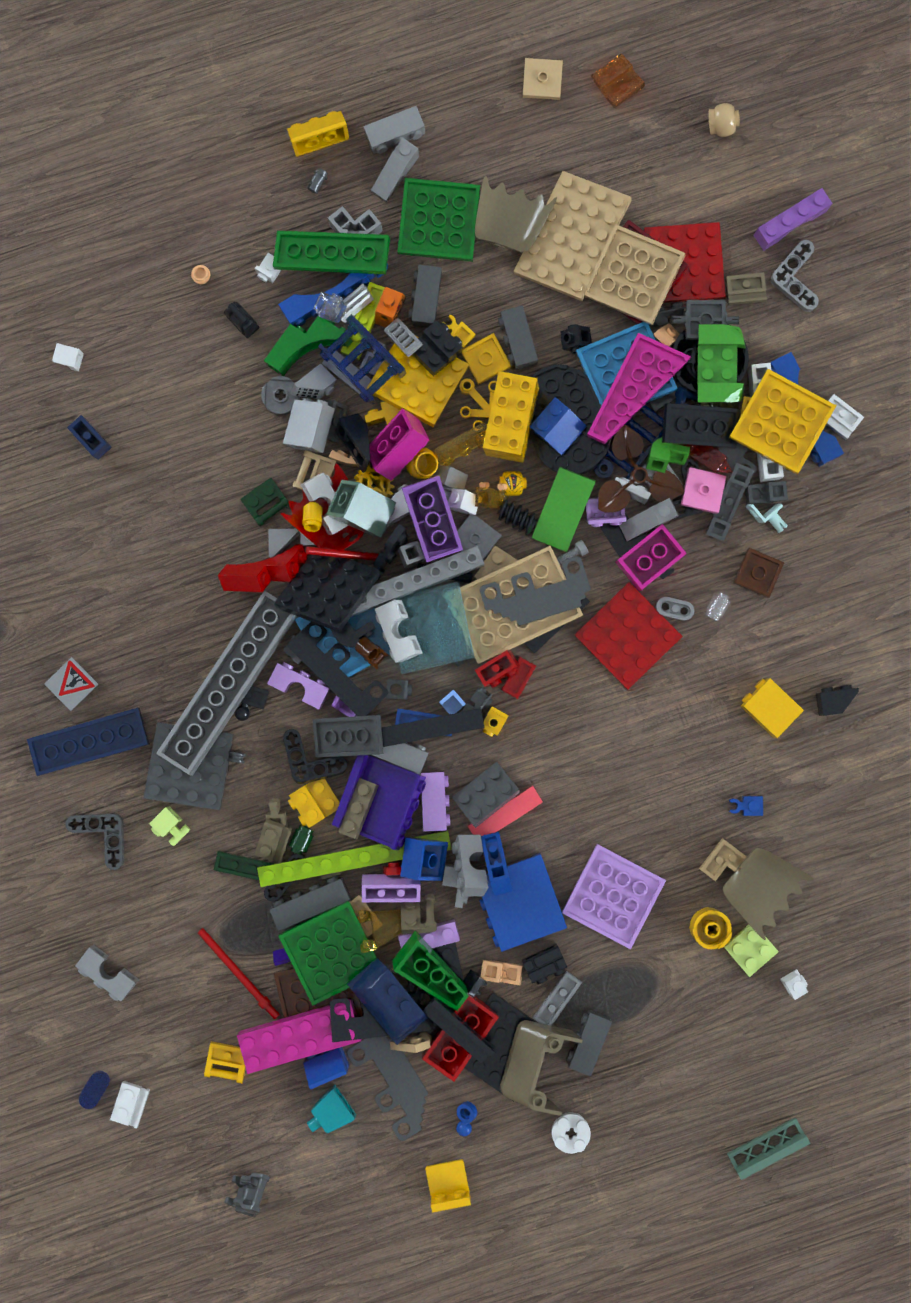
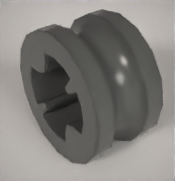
[227,751,246,764]

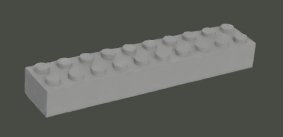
[156,590,298,776]

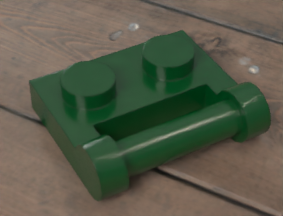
[240,478,289,527]

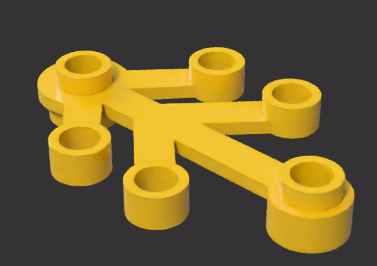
[459,378,497,433]

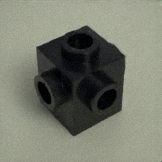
[560,324,592,354]

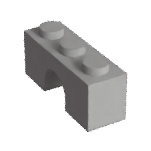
[452,835,488,897]
[75,945,140,1001]

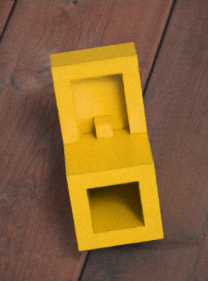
[364,402,400,426]

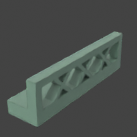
[727,1117,811,1180]

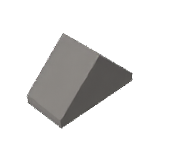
[428,465,468,490]
[268,529,300,558]

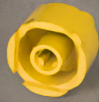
[689,907,732,950]

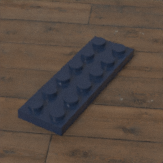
[27,708,149,776]

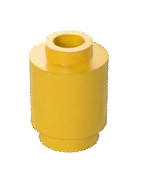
[302,502,323,532]

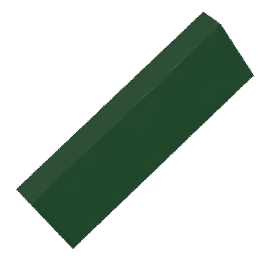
[213,851,275,880]

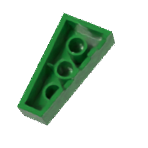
[392,930,469,1011]

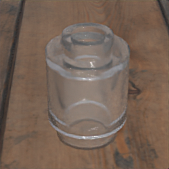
[705,592,731,622]

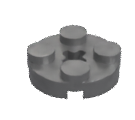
[261,376,300,415]

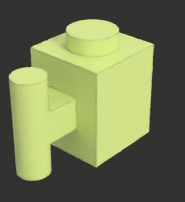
[149,806,191,846]

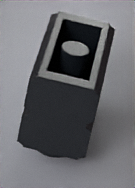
[522,944,567,984]

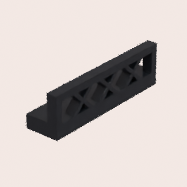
[422,997,495,1064]

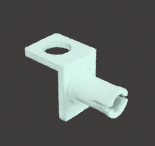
[745,504,788,533]

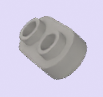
[656,597,694,621]

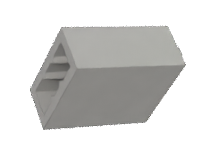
[283,398,335,453]

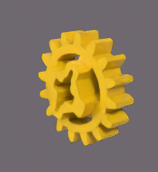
[354,465,395,497]

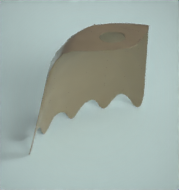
[475,176,557,252]
[723,848,814,940]

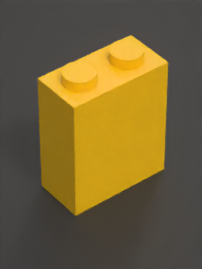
[740,678,804,738]

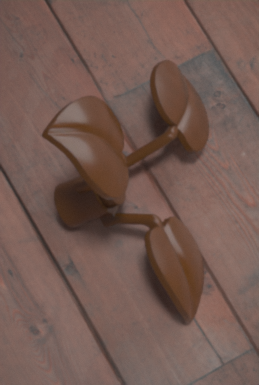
[598,425,684,513]

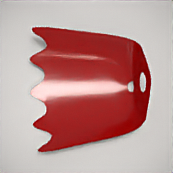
[281,463,365,550]

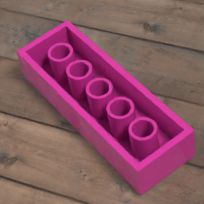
[237,999,362,1074]

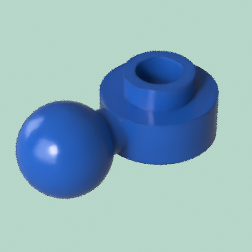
[456,1101,477,1136]

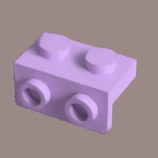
[586,497,626,527]

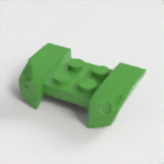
[697,324,746,402]

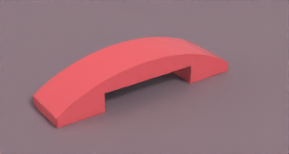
[468,786,543,836]

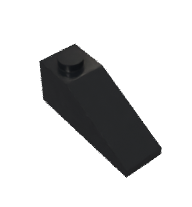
[335,413,370,473]

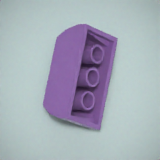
[402,475,463,562]

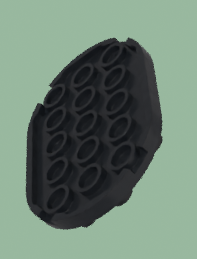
[529,364,611,475]

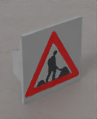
[44,657,98,711]

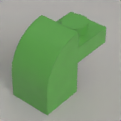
[646,438,690,473]

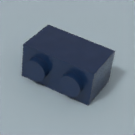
[67,415,112,460]

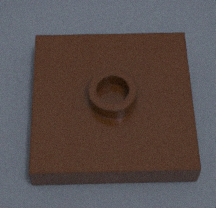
[733,548,784,598]

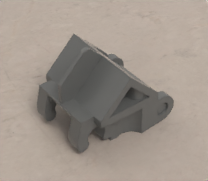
[224,1172,270,1218]

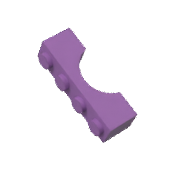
[753,188,833,251]

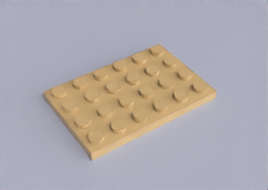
[514,171,632,301]
[446,545,583,664]

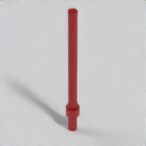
[198,928,280,1020]

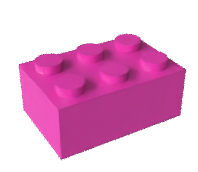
[369,408,429,481]
[615,524,687,591]

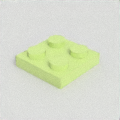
[724,924,778,977]

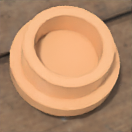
[191,265,211,284]

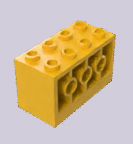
[483,371,539,463]

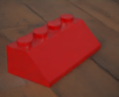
[422,994,499,1082]

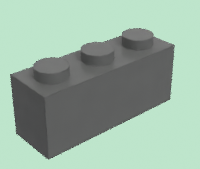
[409,265,442,328]
[498,305,538,370]
[566,1009,612,1077]

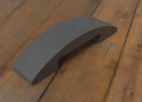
[706,463,754,541]

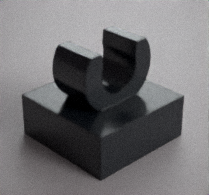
[463,969,487,997]

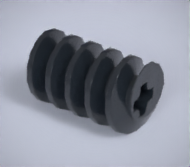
[497,497,540,536]

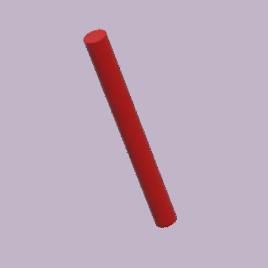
[306,547,379,561]

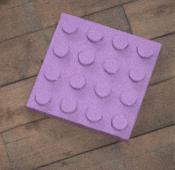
[562,844,666,949]

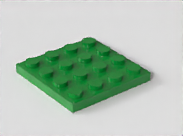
[397,178,480,262]
[278,901,377,1006]

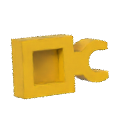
[442,315,476,349]

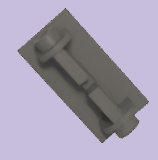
[651,301,686,327]
[461,686,493,712]

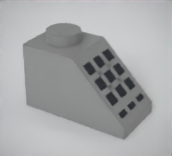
[290,363,337,399]

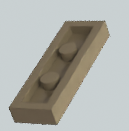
[338,778,379,840]

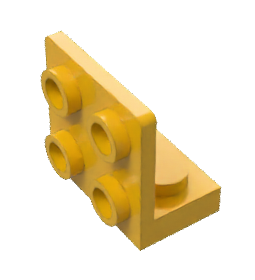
[425,1159,471,1213]

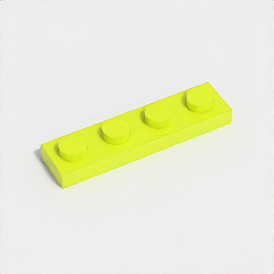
[341,282,385,360]

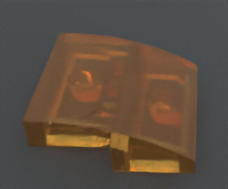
[591,53,645,108]

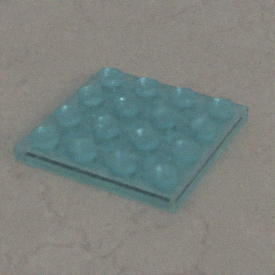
[397,582,475,674]

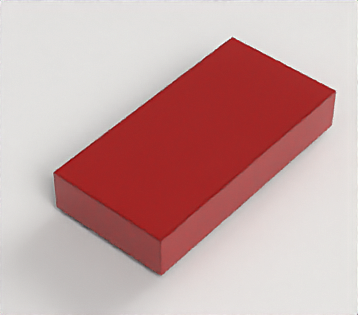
[501,657,536,699]

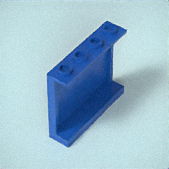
[479,853,567,952]

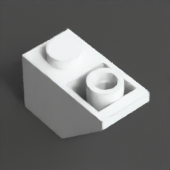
[443,487,481,515]

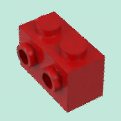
[475,650,521,688]

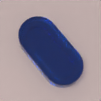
[79,1071,110,1109]

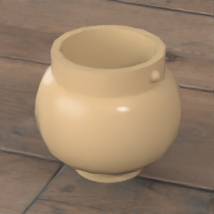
[709,103,740,137]

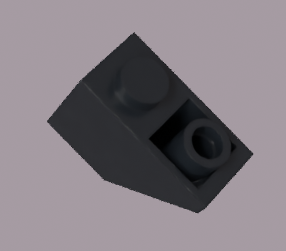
[816,685,859,716]

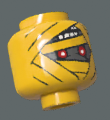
[499,471,527,496]

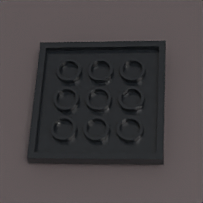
[274,555,381,633]
[464,992,546,1102]

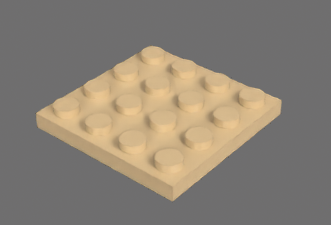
[584,224,686,325]

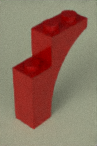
[218,544,307,592]

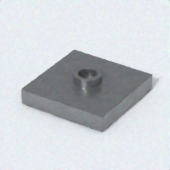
[457,514,502,560]

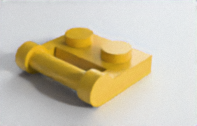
[204,1041,246,1084]

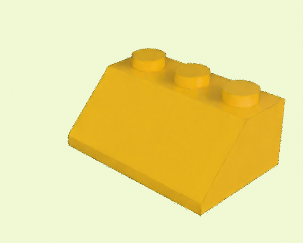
[287,111,349,157]

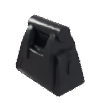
[224,301,260,339]

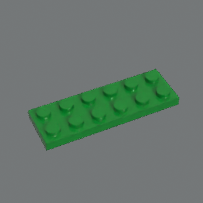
[273,231,390,274]

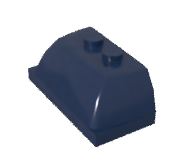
[347,958,427,1045]

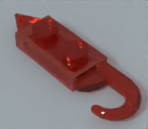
[683,444,732,474]

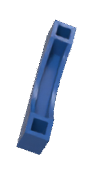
[278,263,388,327]
[770,352,844,467]

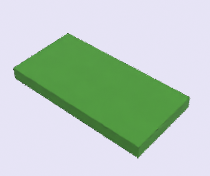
[532,467,596,552]

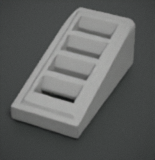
[384,318,423,357]

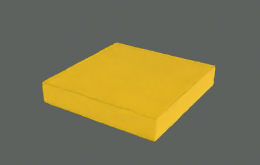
[461,333,512,385]

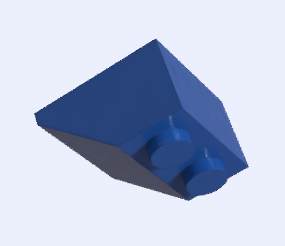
[530,397,587,456]
[400,837,448,881]
[303,1047,350,1089]

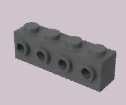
[269,875,351,931]

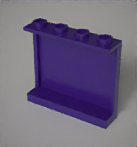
[332,755,426,850]

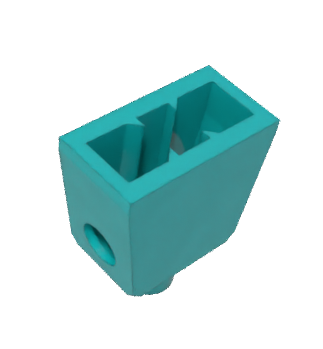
[307,1084,356,1133]

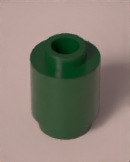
[289,825,314,855]

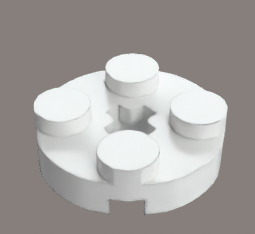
[551,1112,591,1154]

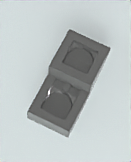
[745,481,788,505]

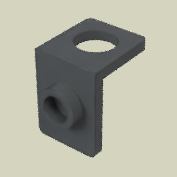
[386,679,412,700]

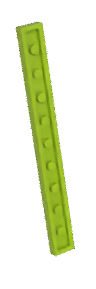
[257,830,452,887]

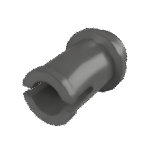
[306,168,328,194]

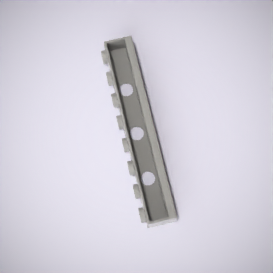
[351,546,484,617]

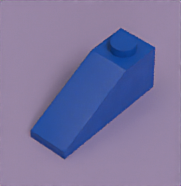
[481,832,513,896]

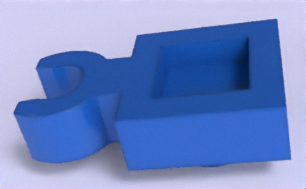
[729,796,763,816]

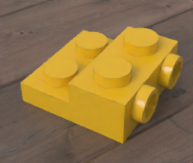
[288,779,340,828]

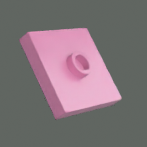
[681,467,726,514]

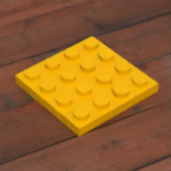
[366,335,469,428]
[729,369,837,474]

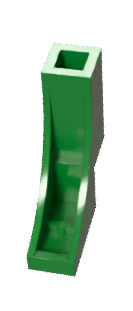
[264,315,353,376]

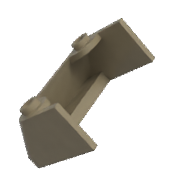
[500,1020,583,1116]

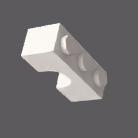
[300,473,348,535]
[375,600,422,663]

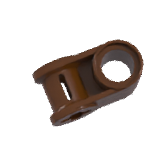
[355,637,389,670]

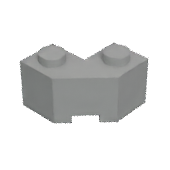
[328,206,382,234]

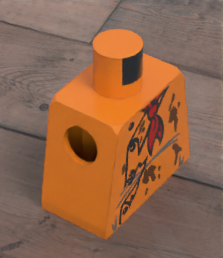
[375,287,406,328]

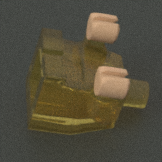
[475,482,508,508]

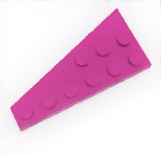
[587,333,691,444]

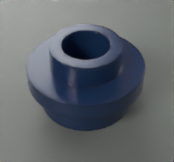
[594,459,613,479]

